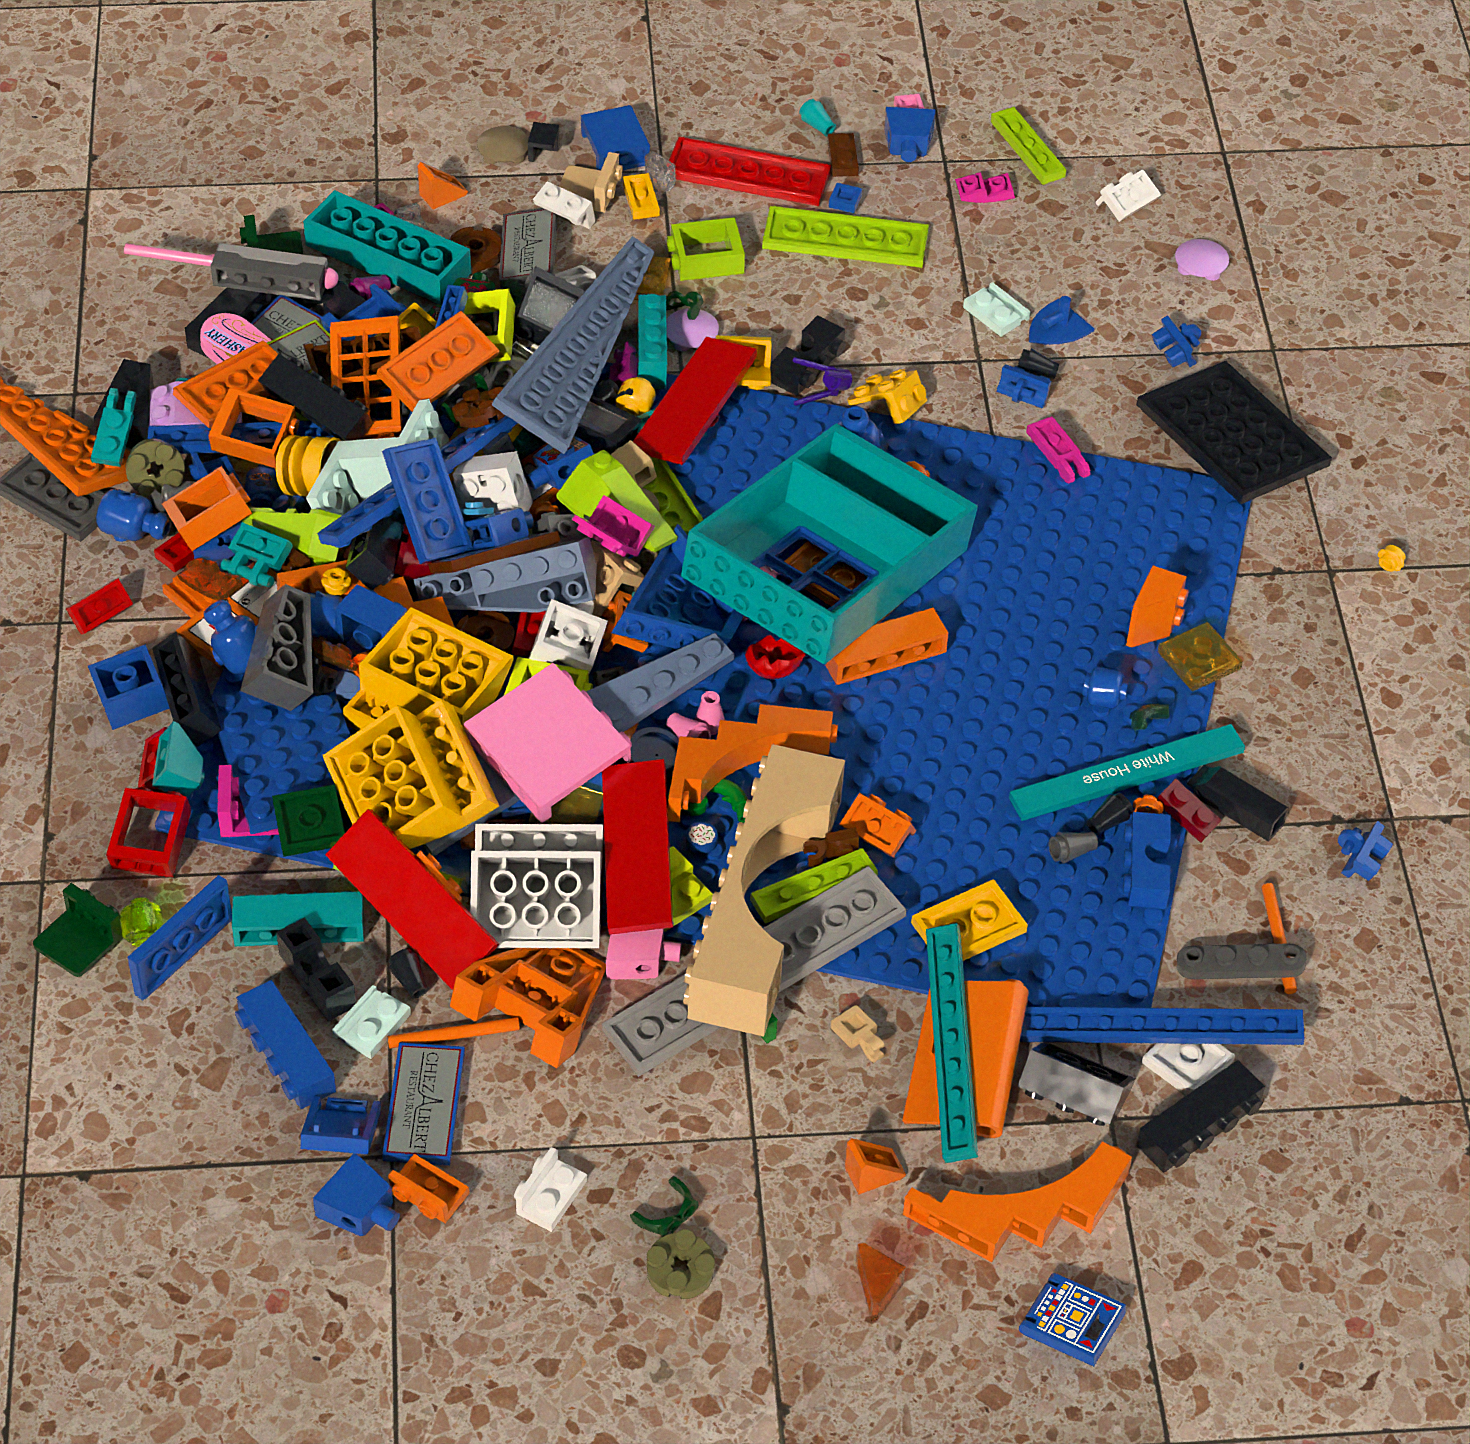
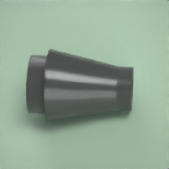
[1049,832,1098,863]

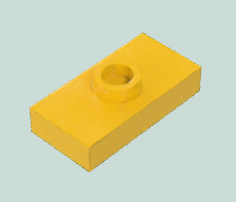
[622,173,660,220]

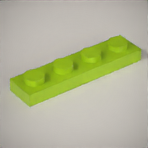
[991,107,1066,185]
[750,848,878,924]

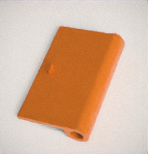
[902,979,1029,1138]

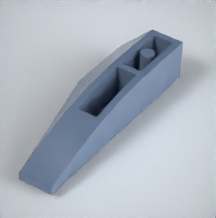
[413,537,597,613]

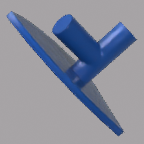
[1029,296,1095,345]

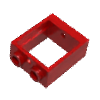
[106,787,192,878]

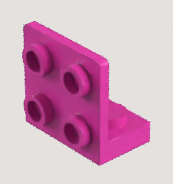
[218,765,279,837]

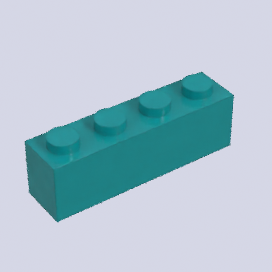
[637,294,667,389]
[232,891,364,946]

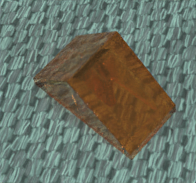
[856,1243,906,1321]

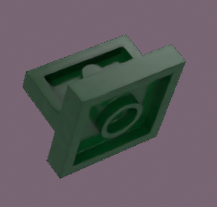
[272,785,345,857]

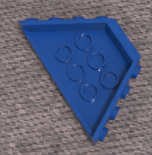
[611,524,744,649]

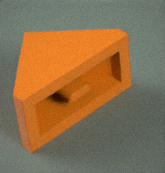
[418,162,468,210]
[845,1138,906,1194]

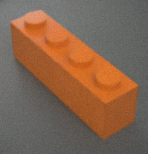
[825,607,948,685]

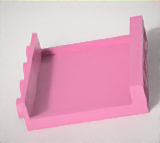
[464,663,632,823]

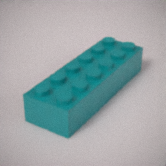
[303,190,471,305]

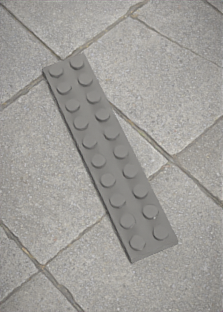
[601,866,906,1077]

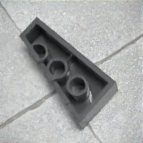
[240,584,313,711]

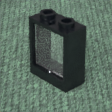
[513,266,585,345]
[574,395,642,455]

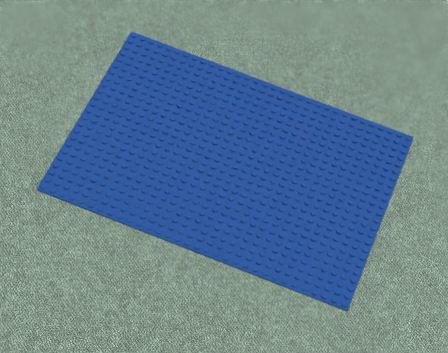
[155,344,1251,1008]

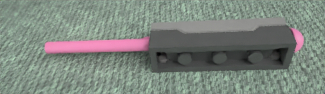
[124,243,338,301]

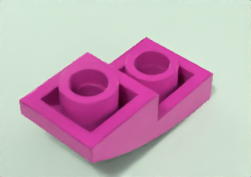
[955,172,1015,203]

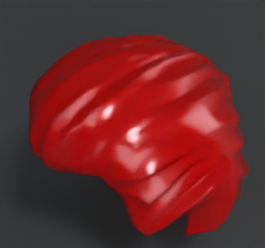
[745,634,806,679]

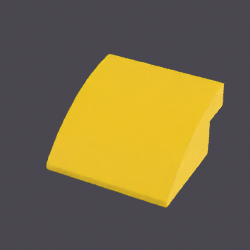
[343,607,513,731]
[322,699,500,849]

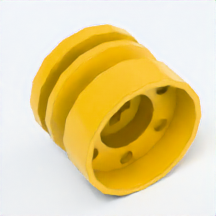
[275,435,341,497]

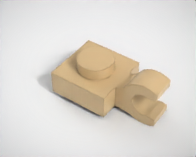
[831,1005,884,1063]

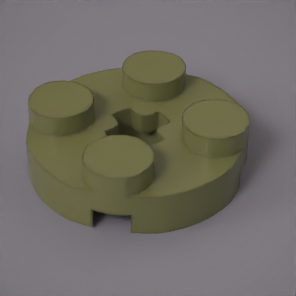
[125,438,185,498]
[647,1229,715,1299]

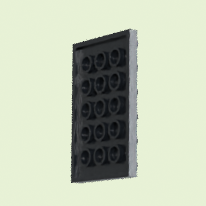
[1136,361,1332,504]

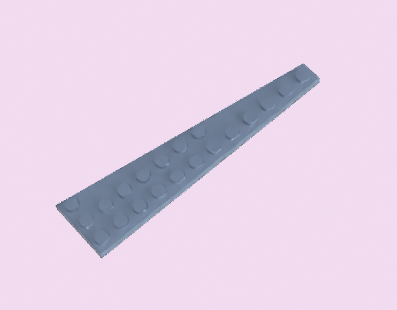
[492,236,655,454]
[423,633,734,857]

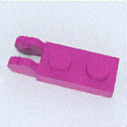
[1026,416,1091,484]

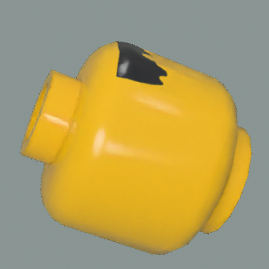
[615,377,656,416]

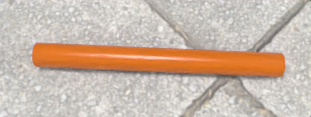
[1261,883,1297,994]
[387,1017,520,1049]

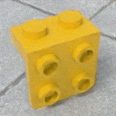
[715,335,772,390]
[847,369,927,424]

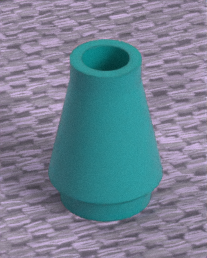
[799,99,836,136]

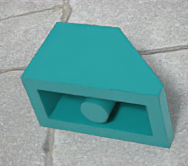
[152,721,205,798]

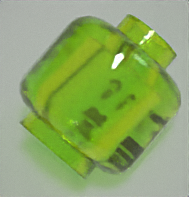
[120,897,164,948]

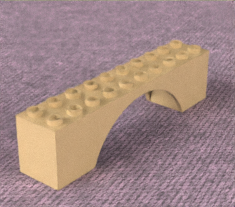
[683,744,845,1037]

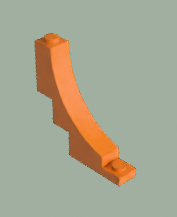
[277,560,455,628]
[668,704,838,822]
[903,1141,1132,1262]

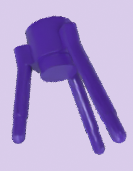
[793,357,852,406]

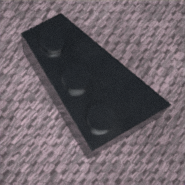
[93,359,154,448]

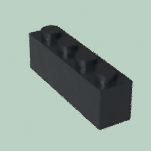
[185,288,279,359]
[258,354,374,441]
[346,510,404,590]
[152,632,222,747]
[1136,1060,1265,1173]

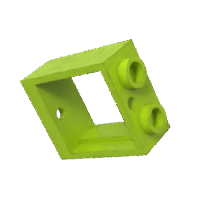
[667,217,745,281]

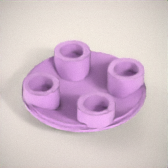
[1175,239,1229,281]
[666,308,719,352]

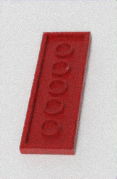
[665,137,831,206]
[633,336,757,465]
[602,759,674,935]
[325,809,499,990]

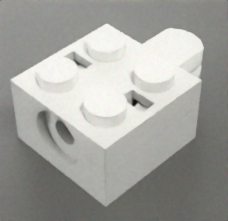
[451,451,533,520]
[529,599,608,675]

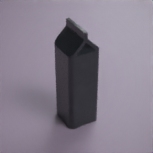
[1187,765,1289,842]

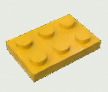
[911,879,1028,961]

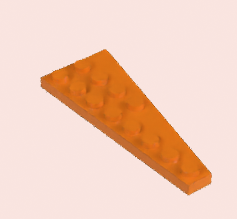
[0,376,151,497]

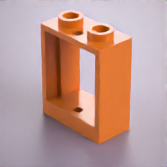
[208,388,300,468]
[162,466,252,551]

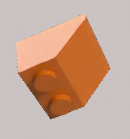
[1126,566,1189,647]

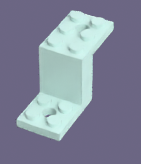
[306,399,449,515]

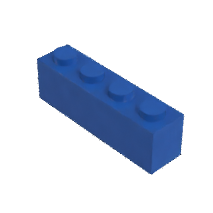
[235,980,336,1109]

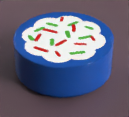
[686,822,718,854]

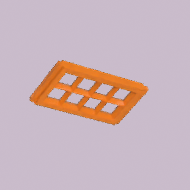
[330,315,403,438]

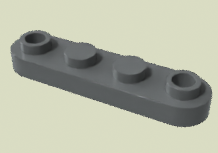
[1176,943,1307,979]

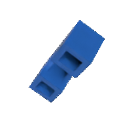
[1123,812,1171,909]

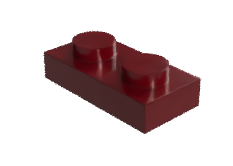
[1157,779,1222,843]

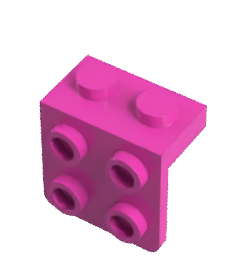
[572,495,655,557]

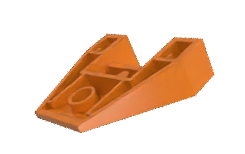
[450,948,606,1068]

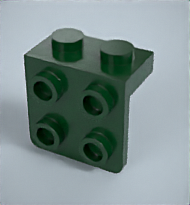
[239,215,304,255]
[33,883,123,977]

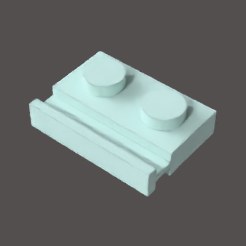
[963,282,1030,337]
[332,985,411,1059]

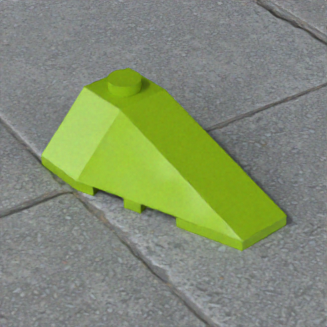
[556,450,678,552]
[241,507,350,567]

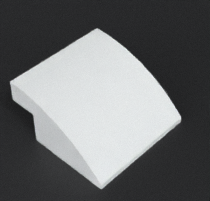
[470,824,604,949]

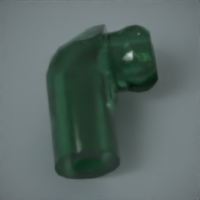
[1129,704,1169,730]

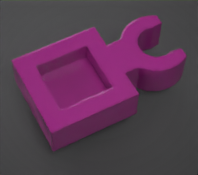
[609,341,638,388]

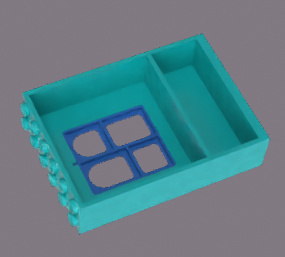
[681,423,978,665]

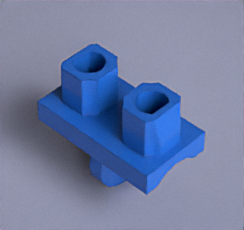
[1151,315,1201,368]
[996,364,1051,408]
[1338,821,1393,881]

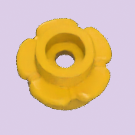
[1377,545,1406,572]
[321,568,351,595]

